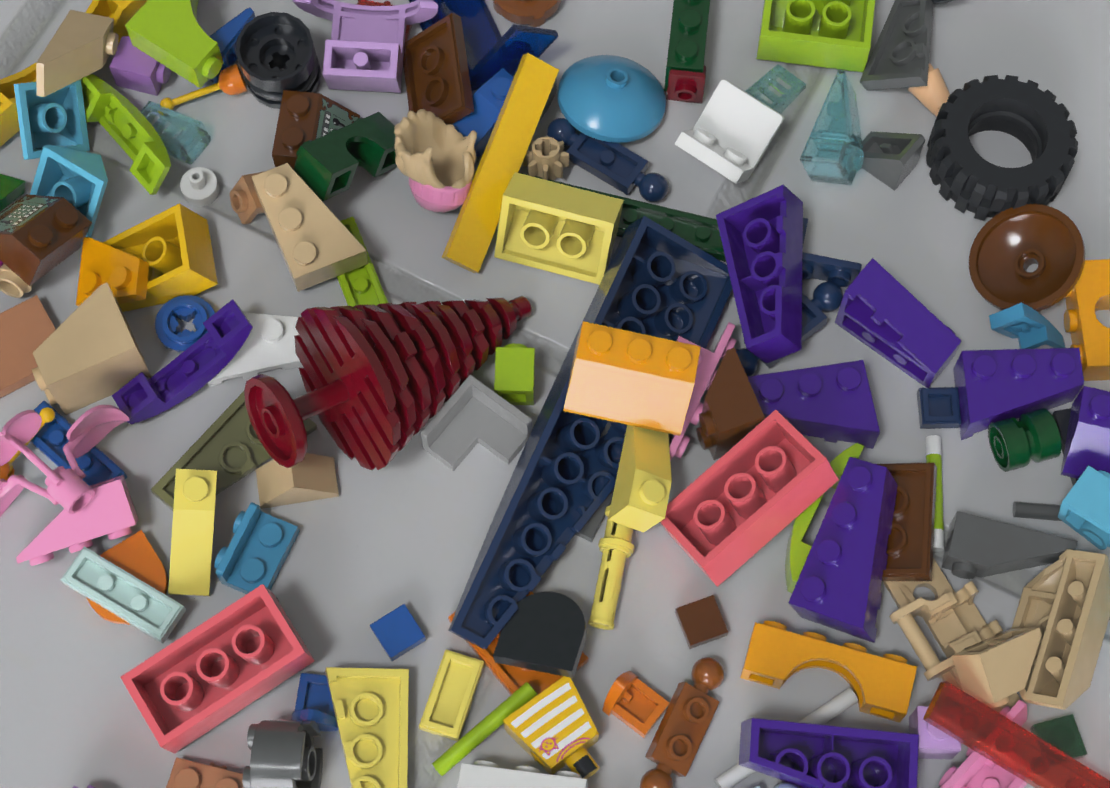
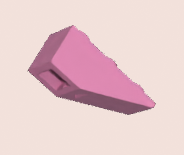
[16,475,139,566]

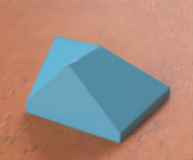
[14,79,90,160]
[30,145,108,245]

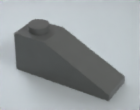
[941,511,1078,579]

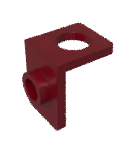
[666,65,706,104]

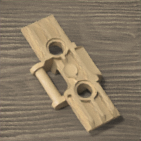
[883,558,1021,731]

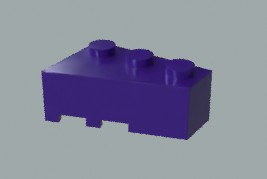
[835,258,962,388]
[953,348,1084,440]

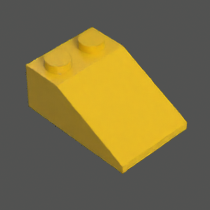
[102,203,218,312]

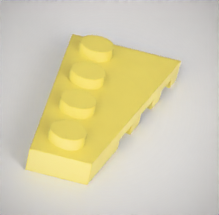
[325,667,409,788]

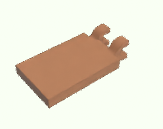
[0,295,56,398]

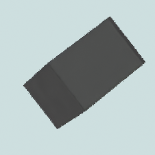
[849,131,925,191]

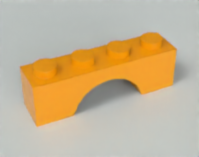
[740,621,917,723]

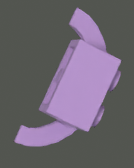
[293,0,438,93]

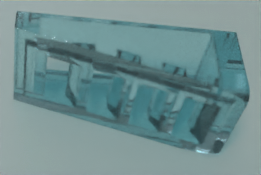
[745,64,806,114]
[140,101,211,165]

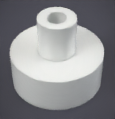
[180,167,220,207]

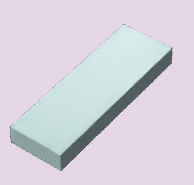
[61,546,186,643]

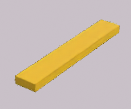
[441,53,559,273]

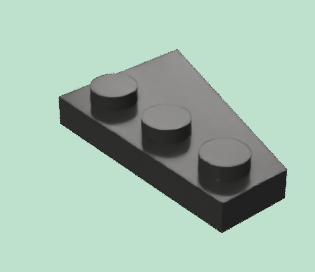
[859,0,933,90]

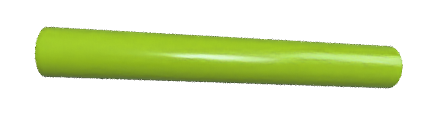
[432,682,537,776]

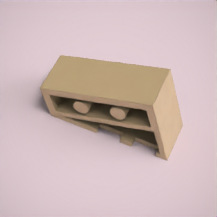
[251,163,368,292]

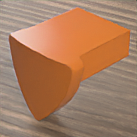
[602,671,670,738]

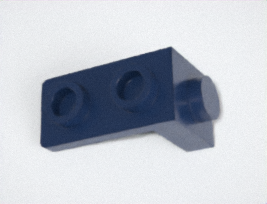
[802,218,862,287]

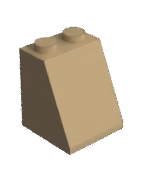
[32,282,152,415]

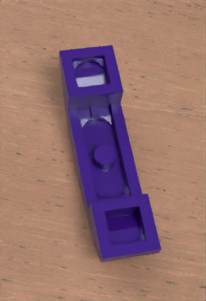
[112,299,253,424]

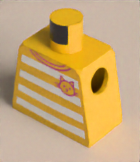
[503,676,600,779]

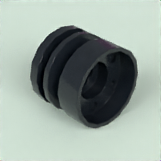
[236,12,321,109]

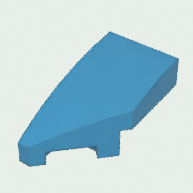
[989,302,1065,349]

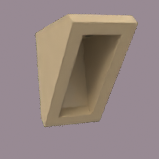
[256,453,339,509]

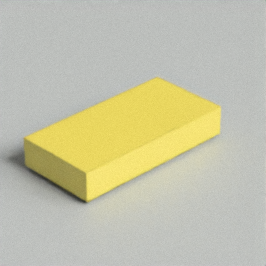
[419,649,485,741]

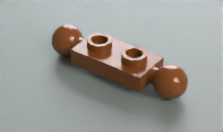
[640,657,724,788]

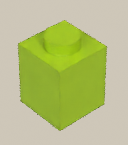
[494,343,535,406]

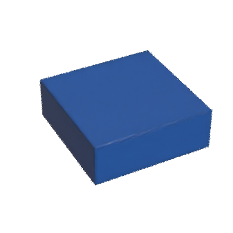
[370,604,426,662]

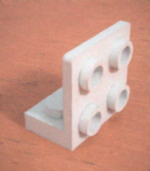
[675,79,784,184]

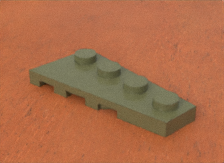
[151,391,317,511]

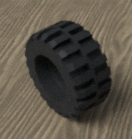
[926,75,1078,221]

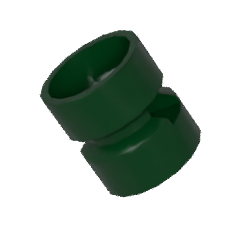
[988,408,1062,472]

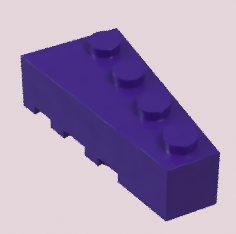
[716,184,803,364]
[788,457,898,643]
[739,718,919,788]

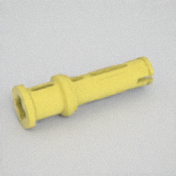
[588,505,634,630]

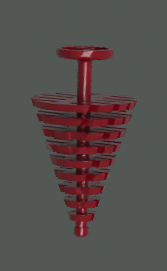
[244,296,532,471]

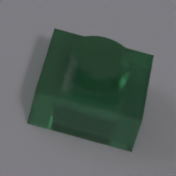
[1030,714,1087,768]

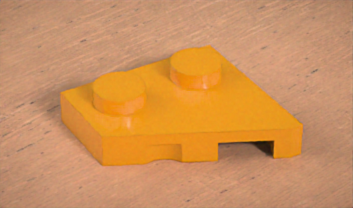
[76,237,149,307]

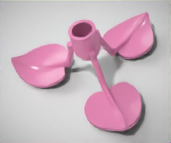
[0,405,130,517]

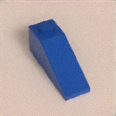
[452,68,514,159]

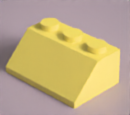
[494,172,624,285]

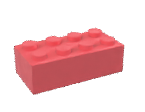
[660,410,839,587]
[120,584,315,754]

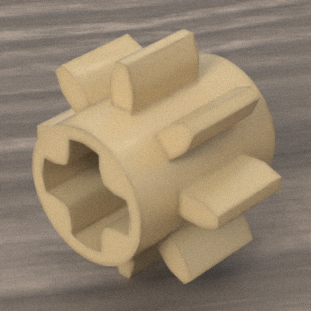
[523,136,569,180]

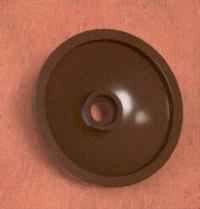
[969,204,1085,311]

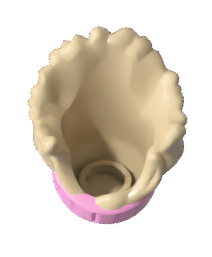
[394,109,477,213]

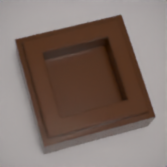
[675,595,728,649]

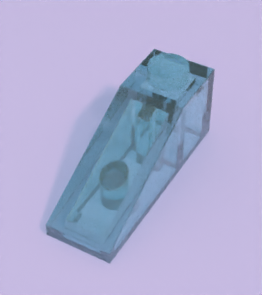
[800,70,864,185]

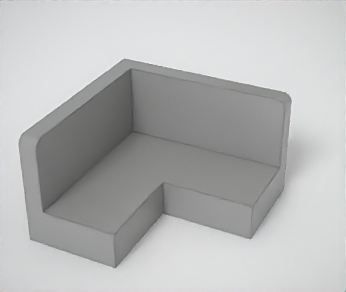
[421,375,532,471]

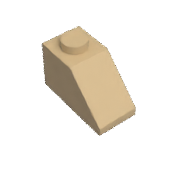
[952,627,1042,708]

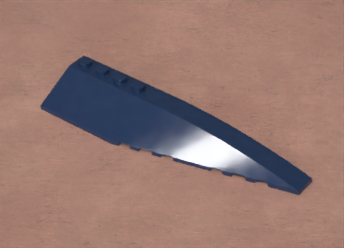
[448,216,732,649]

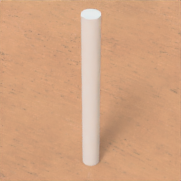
[714,688,858,788]

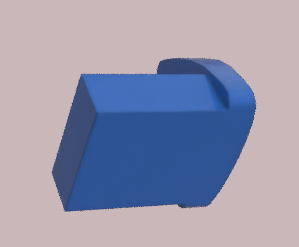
[291,673,338,731]

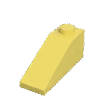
[608,425,672,533]
[168,469,217,596]

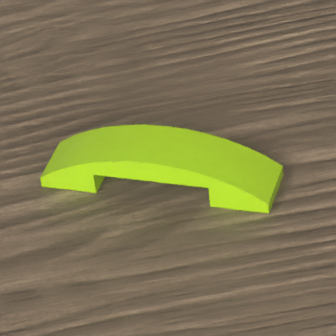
[81,74,171,195]
[785,443,864,593]

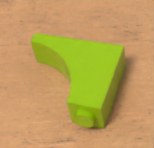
[125,0,224,89]

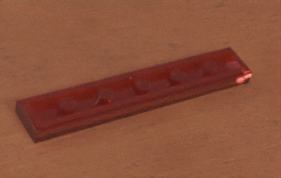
[923,681,1110,788]

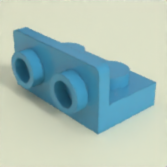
[214,502,300,594]

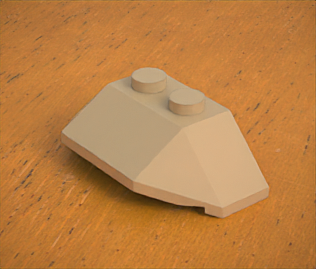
[1011,549,1110,710]

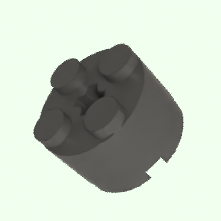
[242,720,323,788]

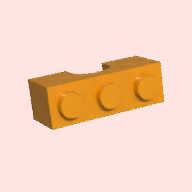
[1064,259,1110,381]

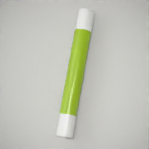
[925,435,944,552]

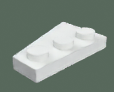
[208,313,303,387]

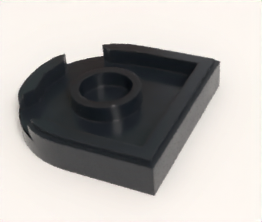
[493,592,587,678]

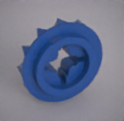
[155,295,215,354]

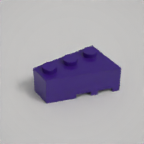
[748,360,880,449]

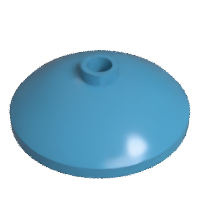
[557,55,666,143]

